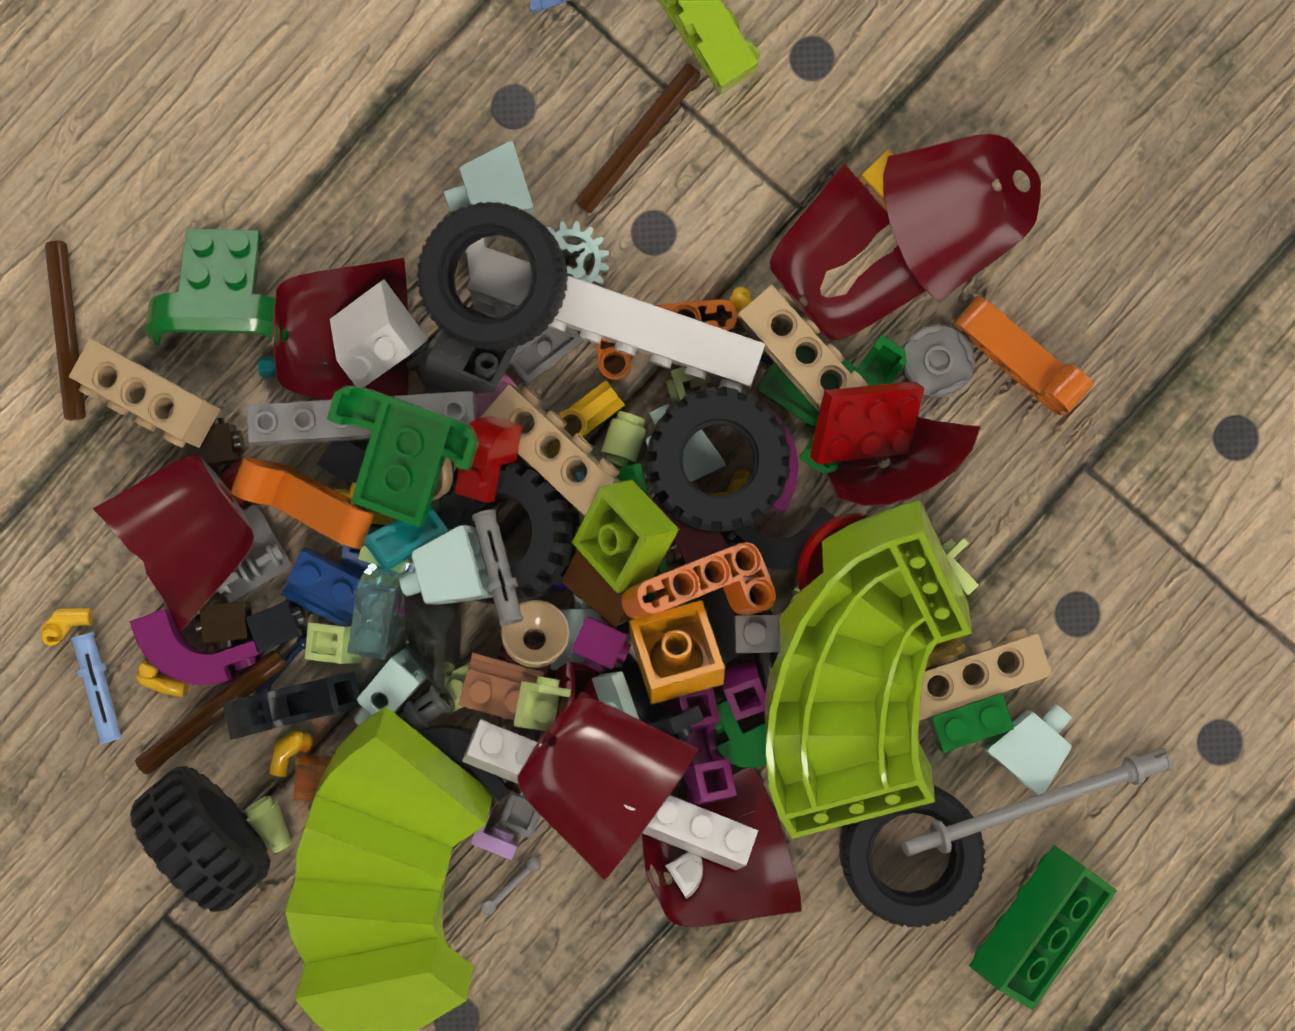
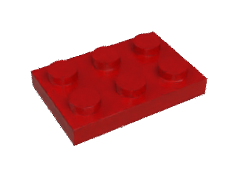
[810,382,924,464]

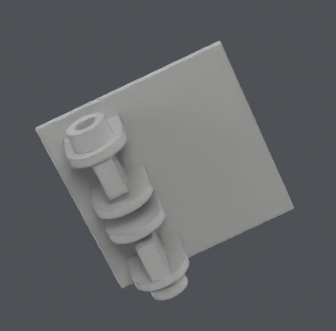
[217,503,293,603]

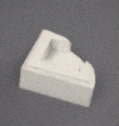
[666,852,704,899]

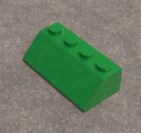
[968,845,1118,1010]

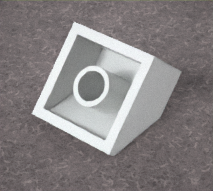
[330,279,429,388]

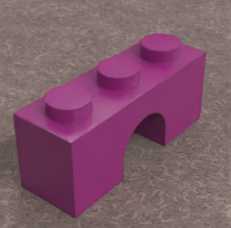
[665,687,737,806]

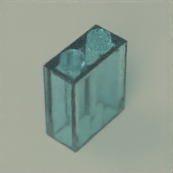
[347,563,411,660]

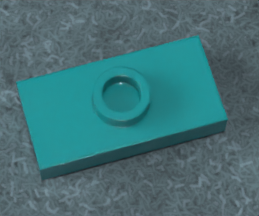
[364,506,449,572]

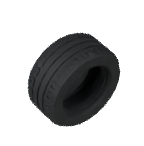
[417,202,568,350]
[839,786,985,927]

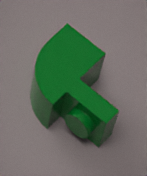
[715,698,767,768]

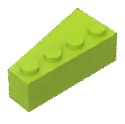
[658,0,760,95]

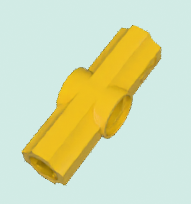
[549,380,626,458]

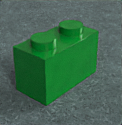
[927,693,1014,753]

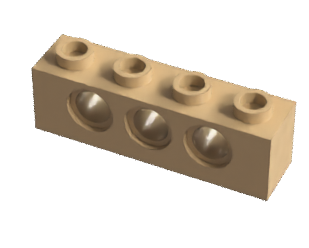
[737,284,868,412]
[69,338,221,448]
[481,384,621,516]
[919,628,1052,721]

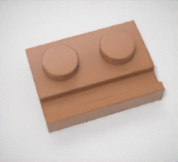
[458,652,545,720]

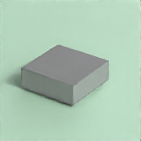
[497,790,541,839]

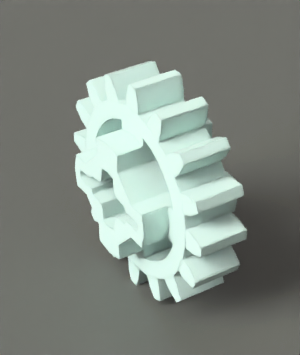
[548,221,609,286]

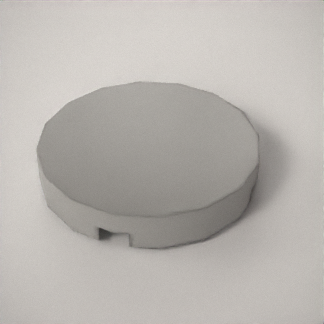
[902,324,975,398]

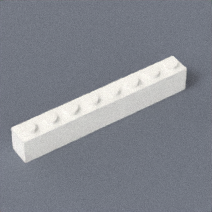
[467,246,765,393]
[462,720,758,870]

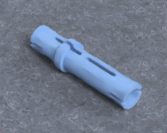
[71,632,123,744]

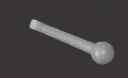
[481,857,541,915]

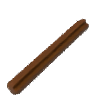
[576,63,700,214]
[45,240,86,421]
[135,650,287,774]

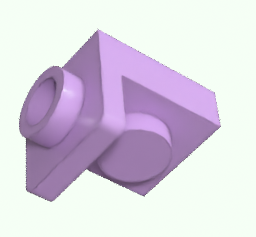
[470,807,519,860]

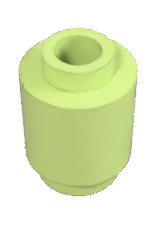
[601,411,646,467]

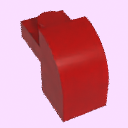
[455,416,522,503]

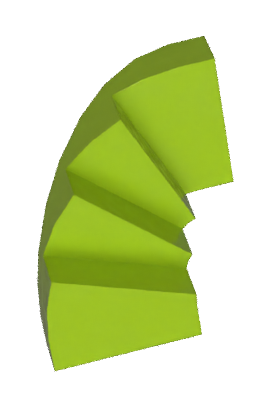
[765,500,972,839]
[285,706,493,1031]

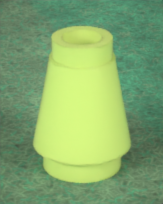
[245,795,293,853]

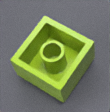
[572,480,679,593]

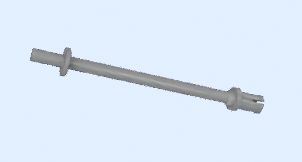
[902,748,1172,856]

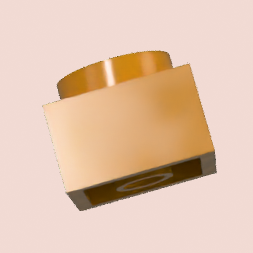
[629,600,725,705]

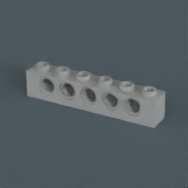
[247,391,478,446]

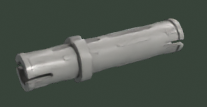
[472,509,524,626]

